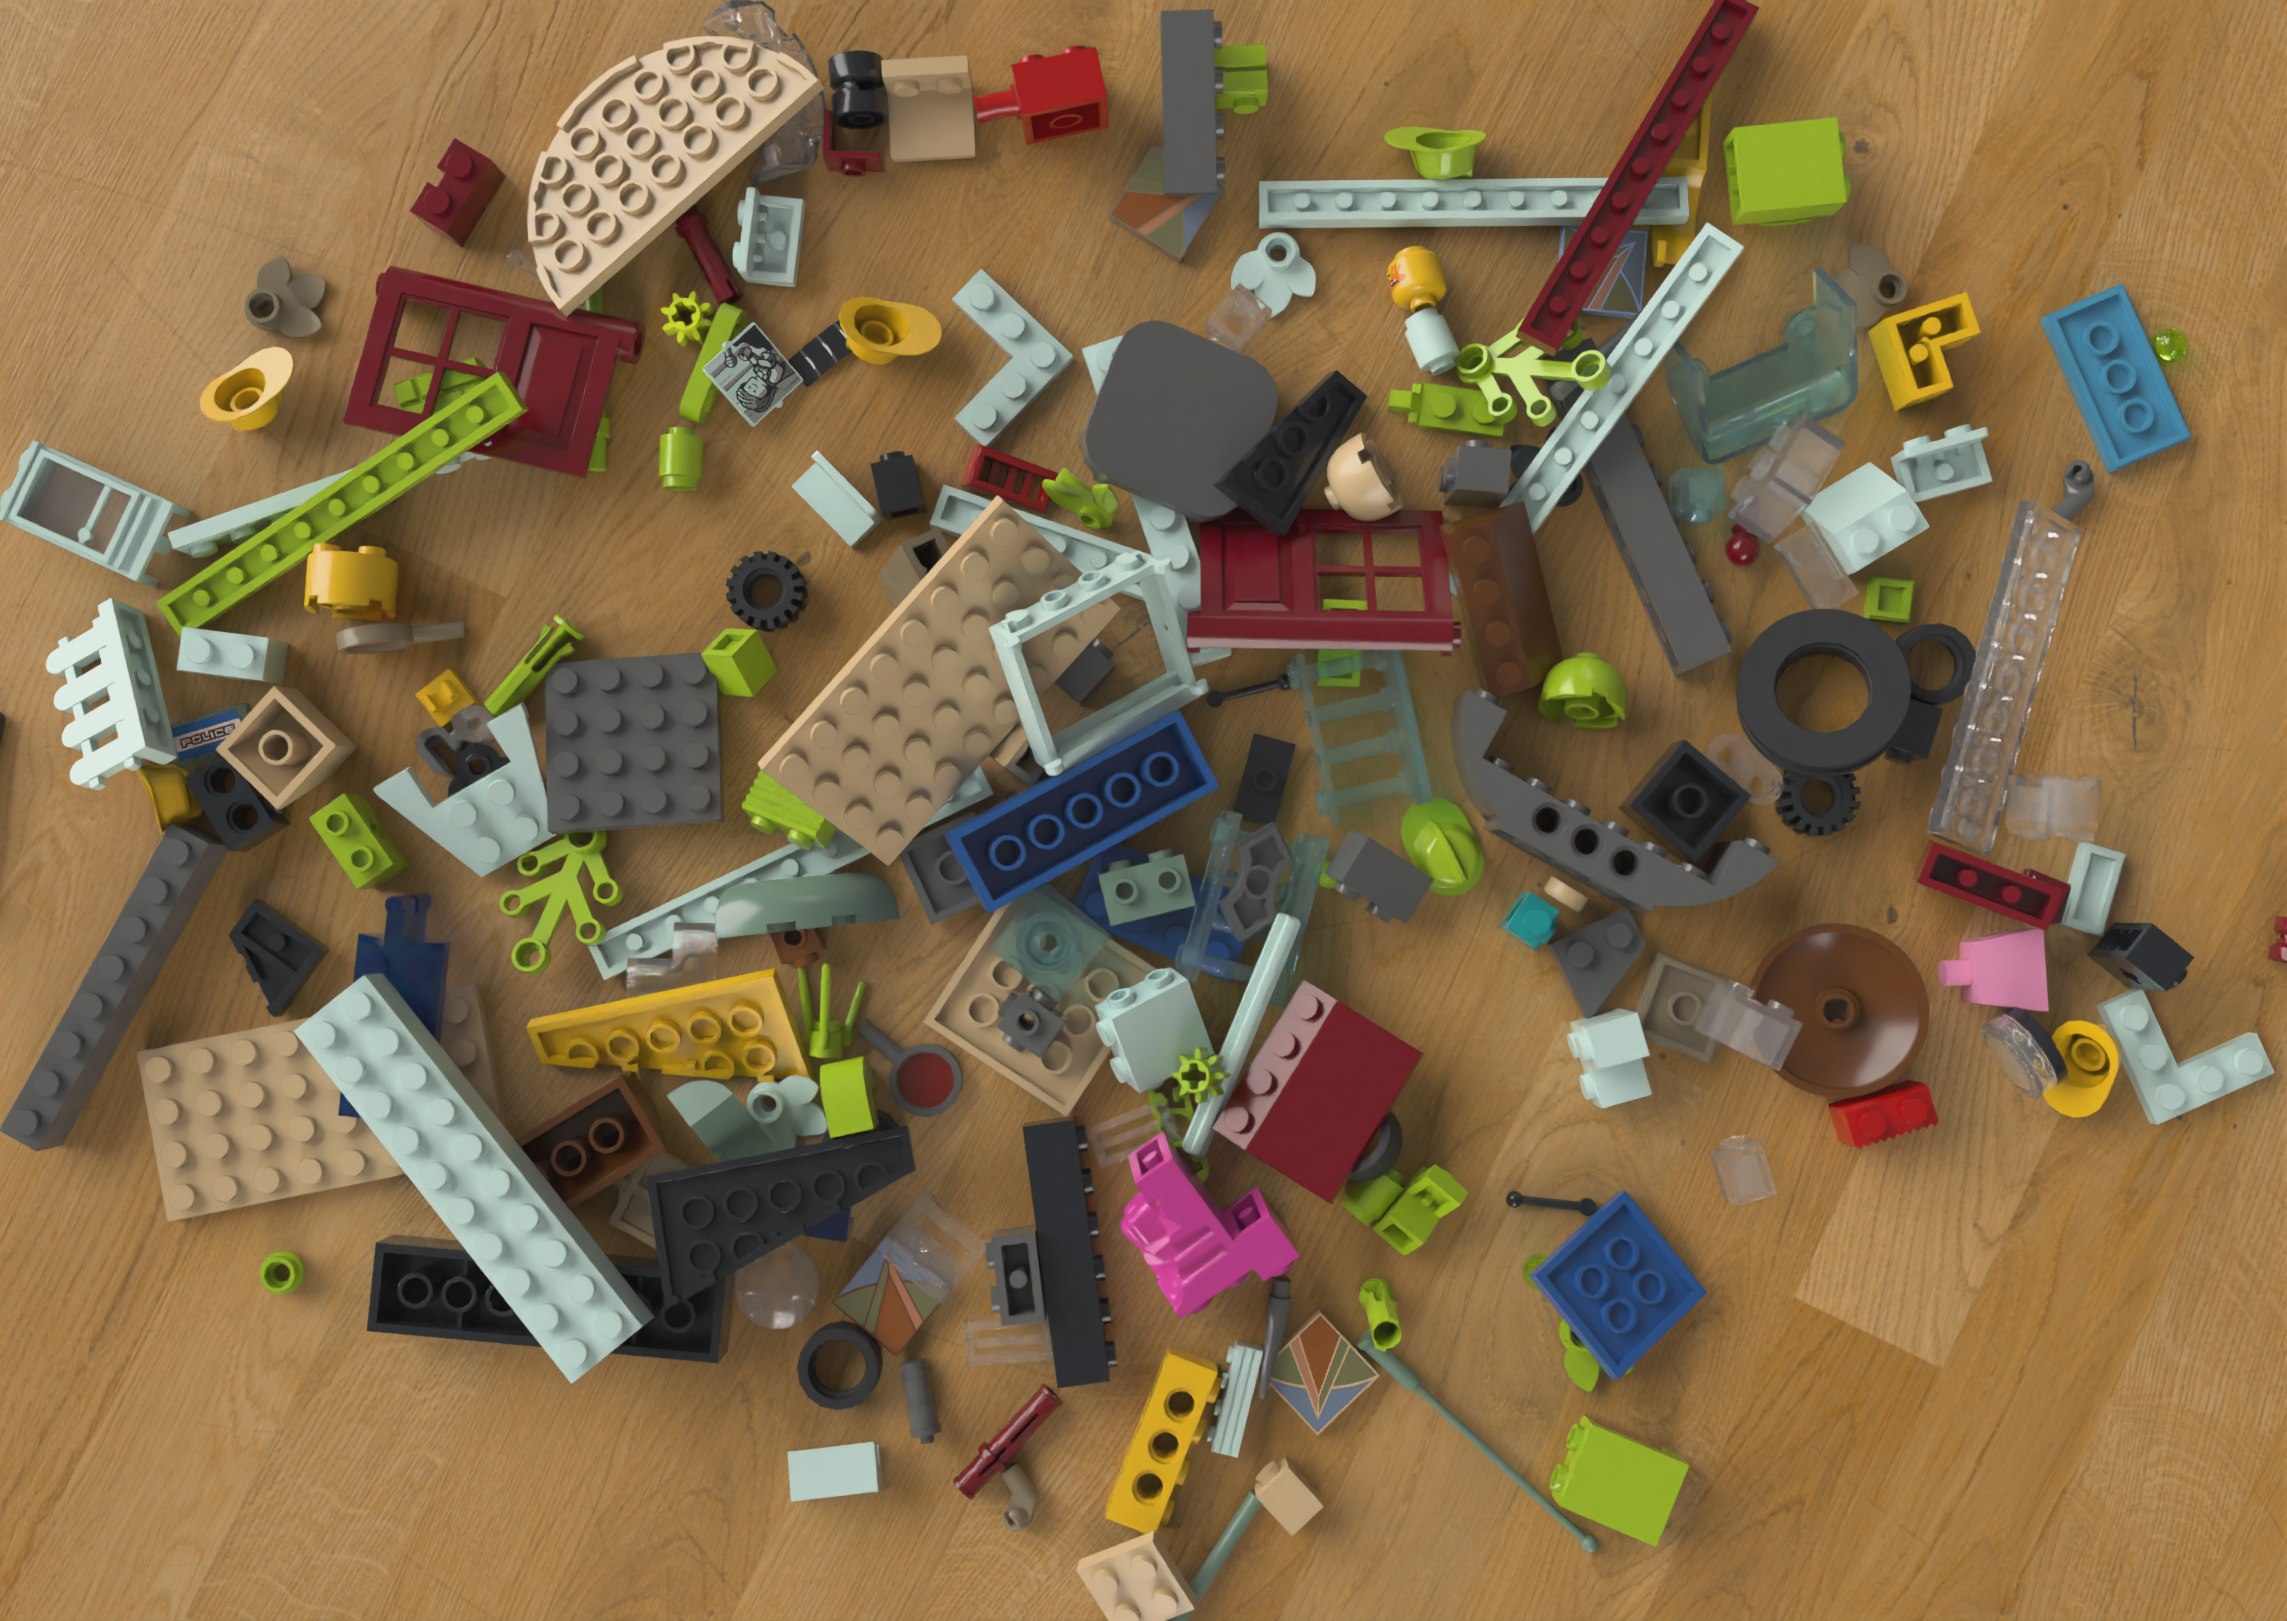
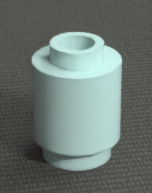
[1405,307,1460,376]

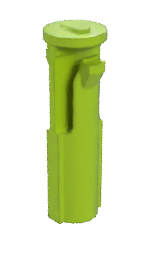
[484,614,585,717]
[1358,1278,1402,1352]

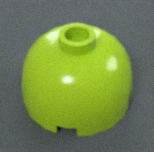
[1538,652,1628,730]

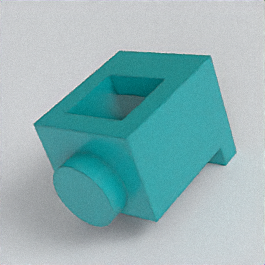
[1498,892,1559,951]

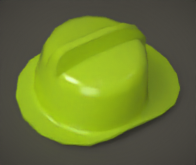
[1384,127,1486,180]
[1400,797,1485,897]

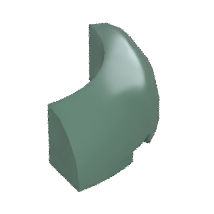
[715,872,900,939]
[667,1080,779,1162]

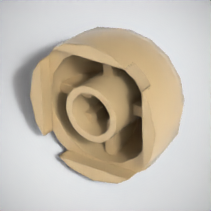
[1324,432,1404,521]

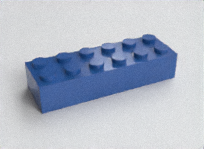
[944,710,1219,913]

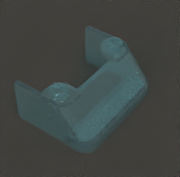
[1664,267,1858,464]

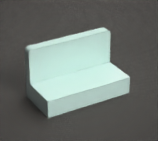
[791,451,883,549]

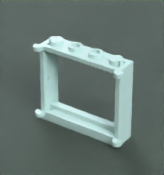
[989,550,1209,776]

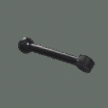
[1207,673,1294,708]
[1506,1191,1596,1216]

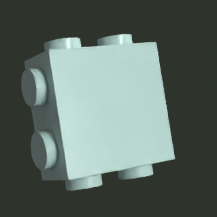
[1095,967,1214,1093]

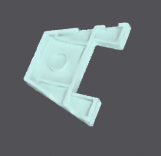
[373,703,556,877]

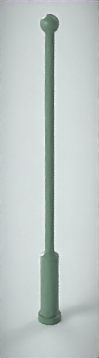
[1356,1329,1598,1553]

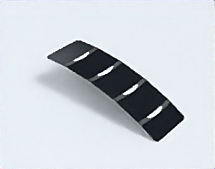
[788,320,852,387]

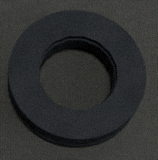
[1737,609,1911,777]

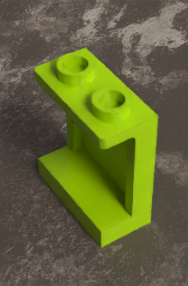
[1550,1415,1690,1547]

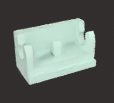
[788,1441,884,1502]

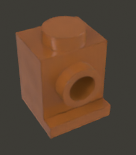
[770,924,827,969]

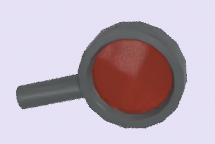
[856,1019,963,1117]

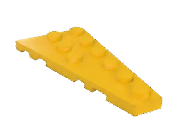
[526,968,816,1082]

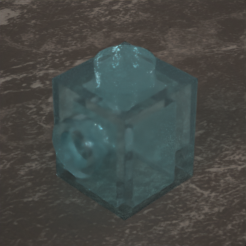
[1669,467,1726,525]

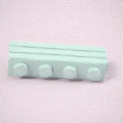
[1207,1340,1263,1458]

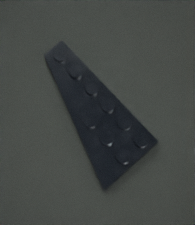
[646,1126,916,1310]

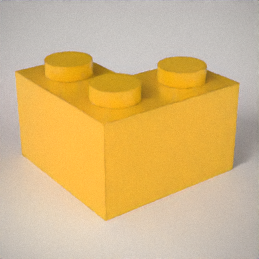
[1868,292,1981,411]

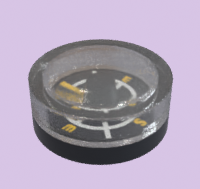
[1981,1007,2068,1099]

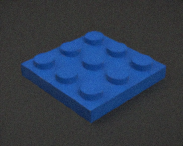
[1528,1191,1707,1379]

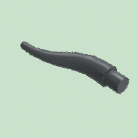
[1259,1277,1291,1400]

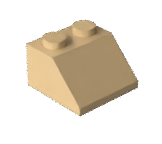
[216,686,357,809]

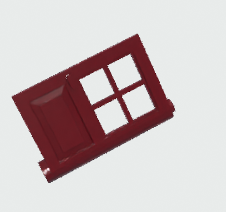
[342,266,645,479]
[1187,507,1461,656]

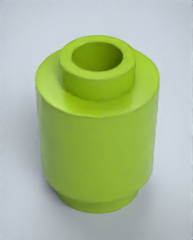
[659,427,703,492]
[1342,1167,1405,1226]

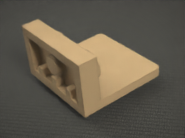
[881,55,976,162]

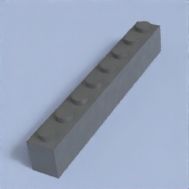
[1542,337,1732,676]
[0,823,228,1151]

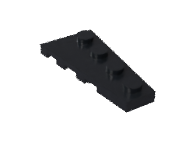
[1213,370,1368,536]

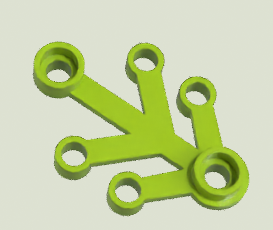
[1456,318,1611,426]
[499,830,623,975]

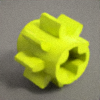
[660,291,714,347]

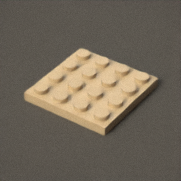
[923,889,1157,1117]

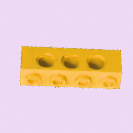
[1105,1344,1222,1534]

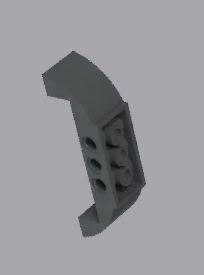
[1451,689,1779,912]

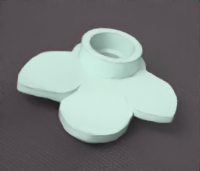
[1231,232,1316,318]
[747,1075,828,1151]

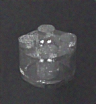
[2005,773,2102,842]

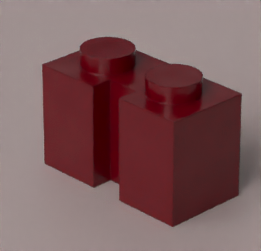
[410,138,506,247]

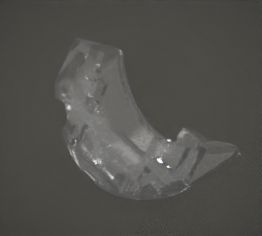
[702,0,827,186]

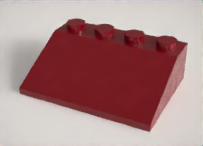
[1212,979,1424,1204]

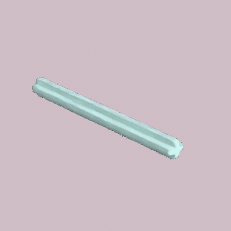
[1182,913,1301,1157]

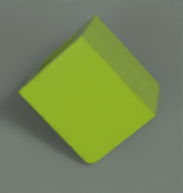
[701,628,777,697]

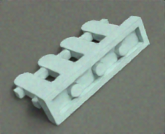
[46,598,178,791]

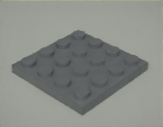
[545,652,724,834]

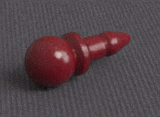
[1725,486,1762,566]

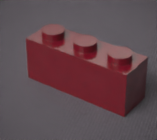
[1913,839,2064,931]

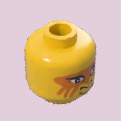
[1387,246,1447,314]

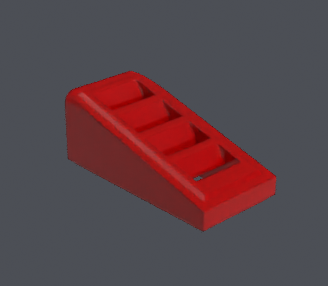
[961,444,1059,514]

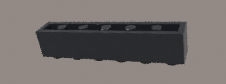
[1022,1115,1118,1388]

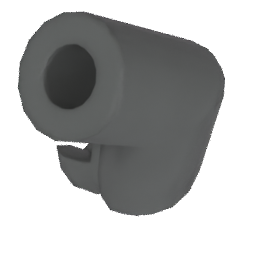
[2050,460,2095,526]

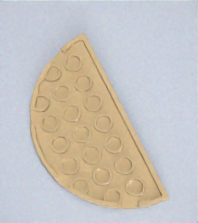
[527,36,824,317]

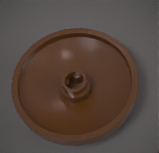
[1747,923,1929,1098]

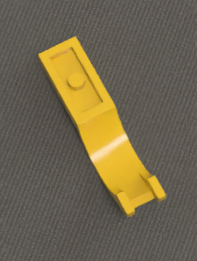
[1651,92,1712,267]

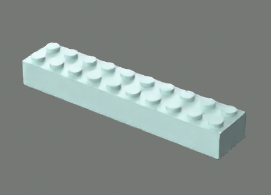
[294,973,654,1384]

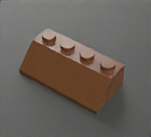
[1439,501,1564,698]
[515,1071,668,1209]

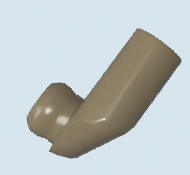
[1000,1461,1039,1532]

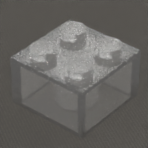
[1726,414,1846,544]

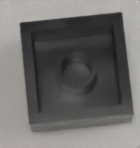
[1618,740,1752,863]

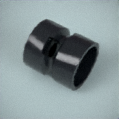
[828,50,889,129]

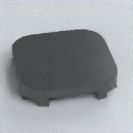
[1079,320,1278,524]

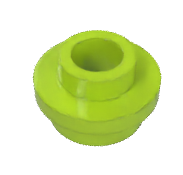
[260,1250,306,1295]

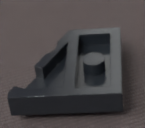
[229,899,330,1017]

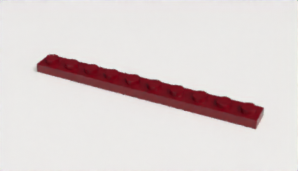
[1516,0,1760,357]

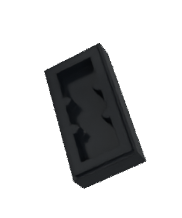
[1232,733,1296,825]

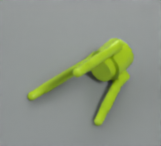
[798,963,867,1058]

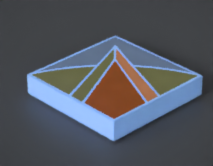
[1558,225,1648,319]

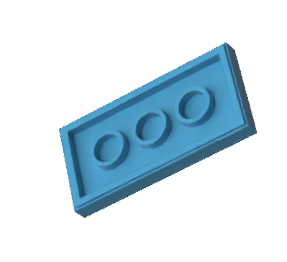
[2039,283,2192,474]

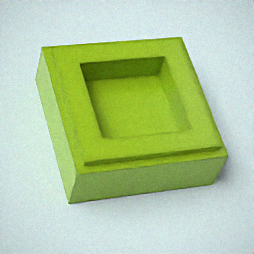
[1863,575,1915,625]

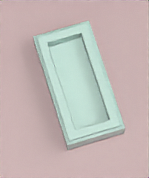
[2055,842,2126,937]

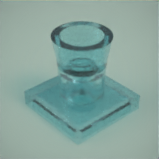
[990,882,1112,1002]

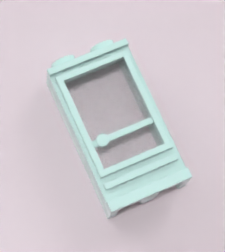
[0,440,191,587]

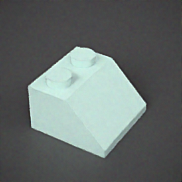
[1796,462,1930,579]

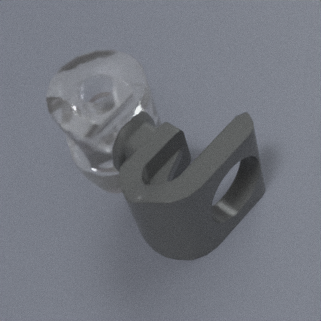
[416,705,497,777]

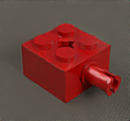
[973,45,1109,145]

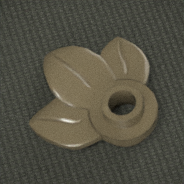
[1822,243,1909,328]
[245,256,327,339]

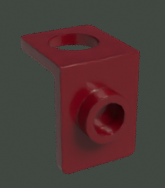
[823,110,885,177]

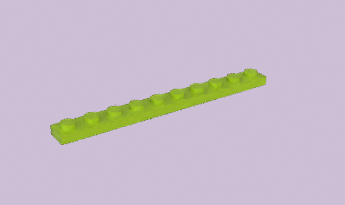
[156,372,529,639]

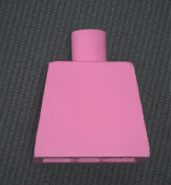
[1938,928,2049,1011]

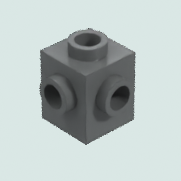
[997,988,1070,1058]

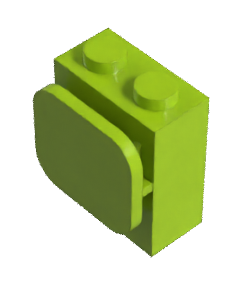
[1723,117,1851,227]

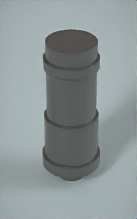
[901,1358,941,1444]

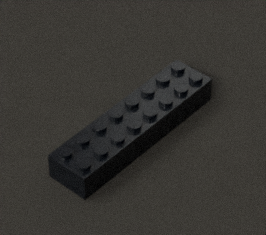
[367,1235,735,1363]

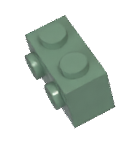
[1098,848,1196,926]

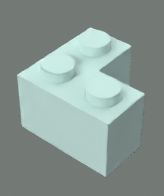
[1567,1008,1652,1109]

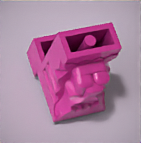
[1120,1131,1300,1319]

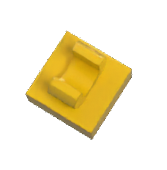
[415,668,480,729]

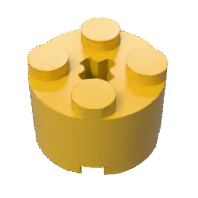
[304,543,399,621]

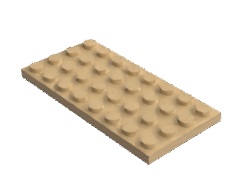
[757,495,1121,866]
[136,984,507,1222]

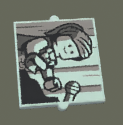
[702,322,803,427]

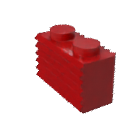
[1829,1079,1939,1149]

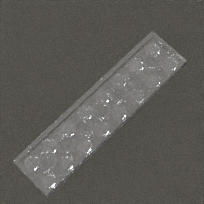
[1927,500,2082,856]

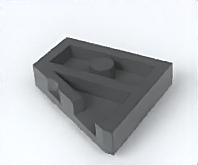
[1548,907,1647,1019]

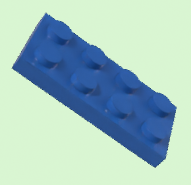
[1071,843,1247,982]

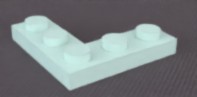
[952,269,1074,447]
[2096,989,2275,1125]

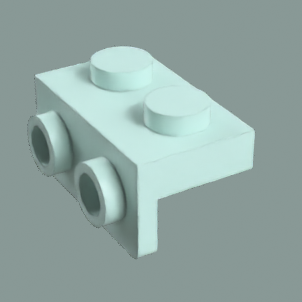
[733,187,806,287]
[1890,424,1992,503]

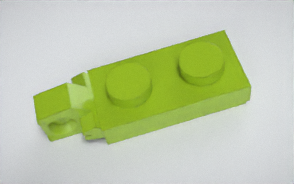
[1387,383,1507,439]

